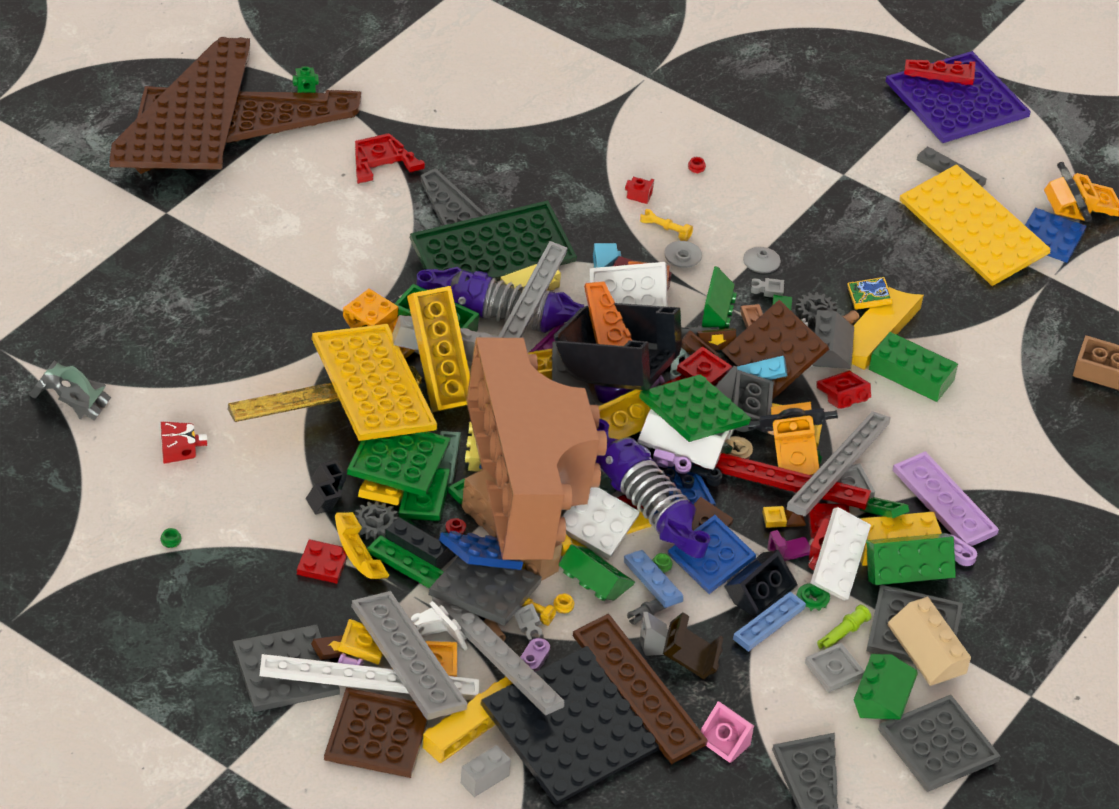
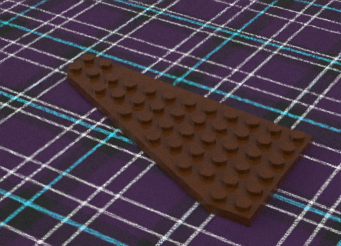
[109,37,250,169]
[137,86,362,143]

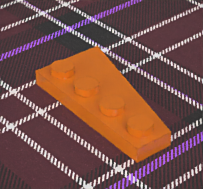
[584,281,632,346]

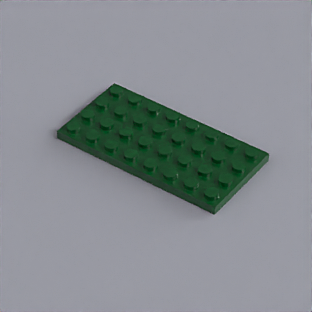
[409,200,577,281]

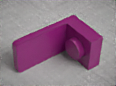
[767,530,811,561]

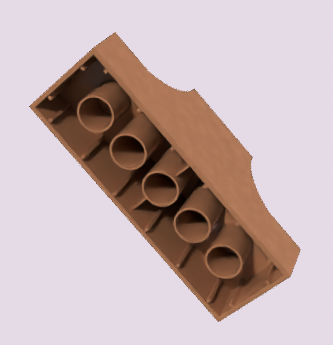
[466,337,607,560]

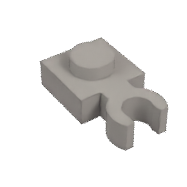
[751,278,784,297]
[514,603,544,642]

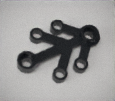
[650,449,722,489]

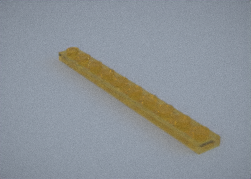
[227,366,422,422]

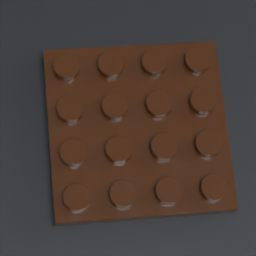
[722,300,829,400]
[324,687,428,778]

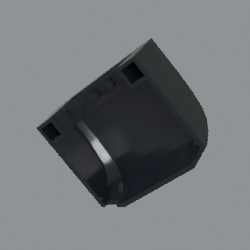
[554,303,682,390]

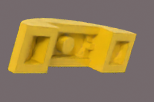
[335,512,389,579]

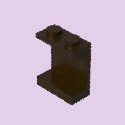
[663,612,723,679]

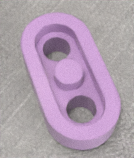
[951,535,977,566]
[520,638,550,672]

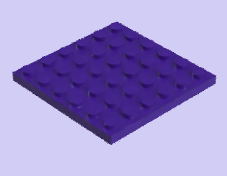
[885,51,1031,143]

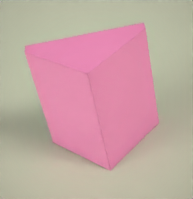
[700,701,754,763]

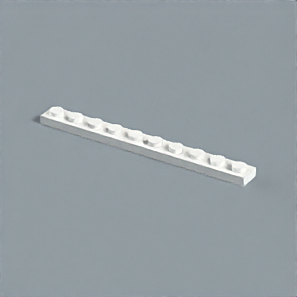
[259,654,479,701]

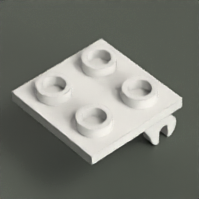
[411,601,468,651]

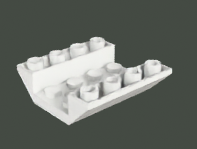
[637,409,735,470]

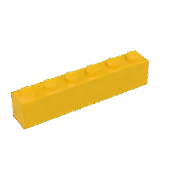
[423,676,513,764]

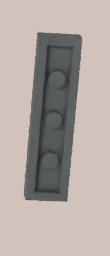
[917,146,987,187]

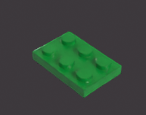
[399,468,451,521]

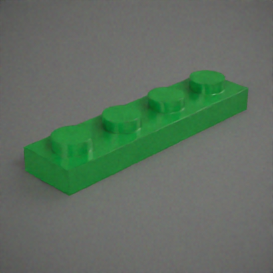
[368,535,444,588]

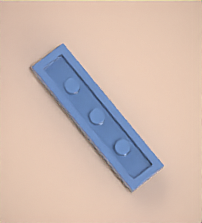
[624,550,683,608]
[733,592,806,652]

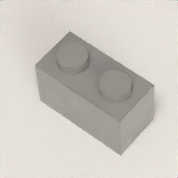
[460,745,511,797]

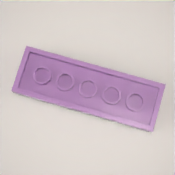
[892,451,999,546]

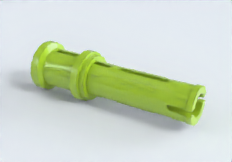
[817,604,871,650]

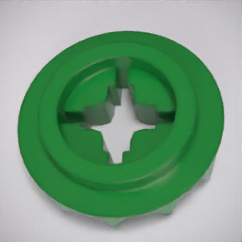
[796,583,830,611]

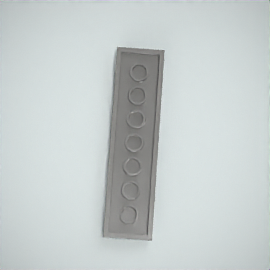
[351,591,468,720]

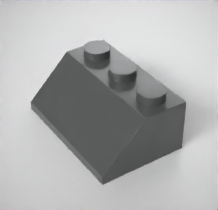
[812,310,854,369]
[732,370,774,432]

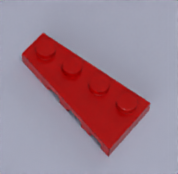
[904,60,976,85]

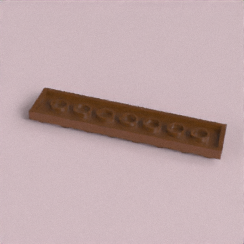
[572,613,708,764]

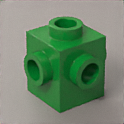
[292,67,319,93]

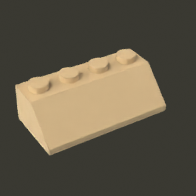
[888,597,971,686]

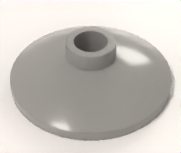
[664,241,702,268]
[743,247,781,273]

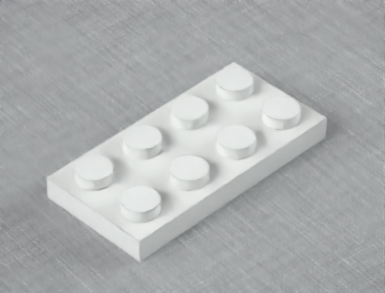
[811,507,871,601]

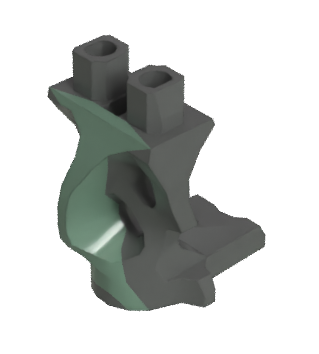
[29,360,112,420]

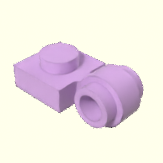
[653,449,691,474]

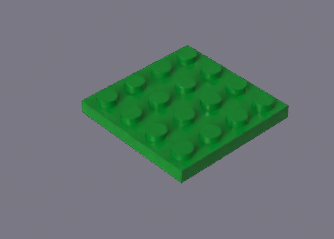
[639,374,751,442]
[347,431,451,497]

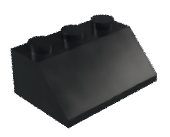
[386,517,456,570]
[724,550,798,618]

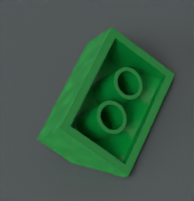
[702,266,737,329]
[559,544,635,601]
[853,654,918,720]

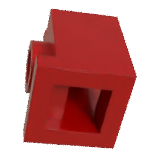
[625,176,655,204]

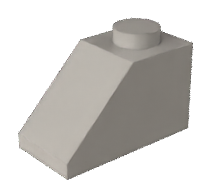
[639,612,668,656]

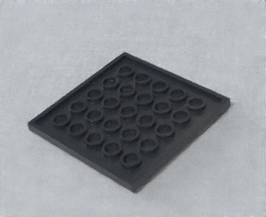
[480,646,660,805]

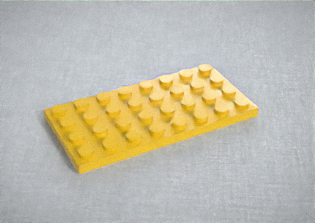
[900,164,1051,286]
[312,324,437,441]

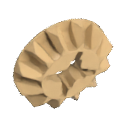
[722,436,753,459]

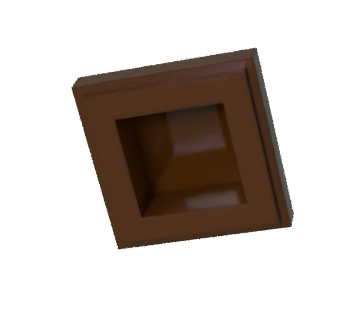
[784,509,806,527]

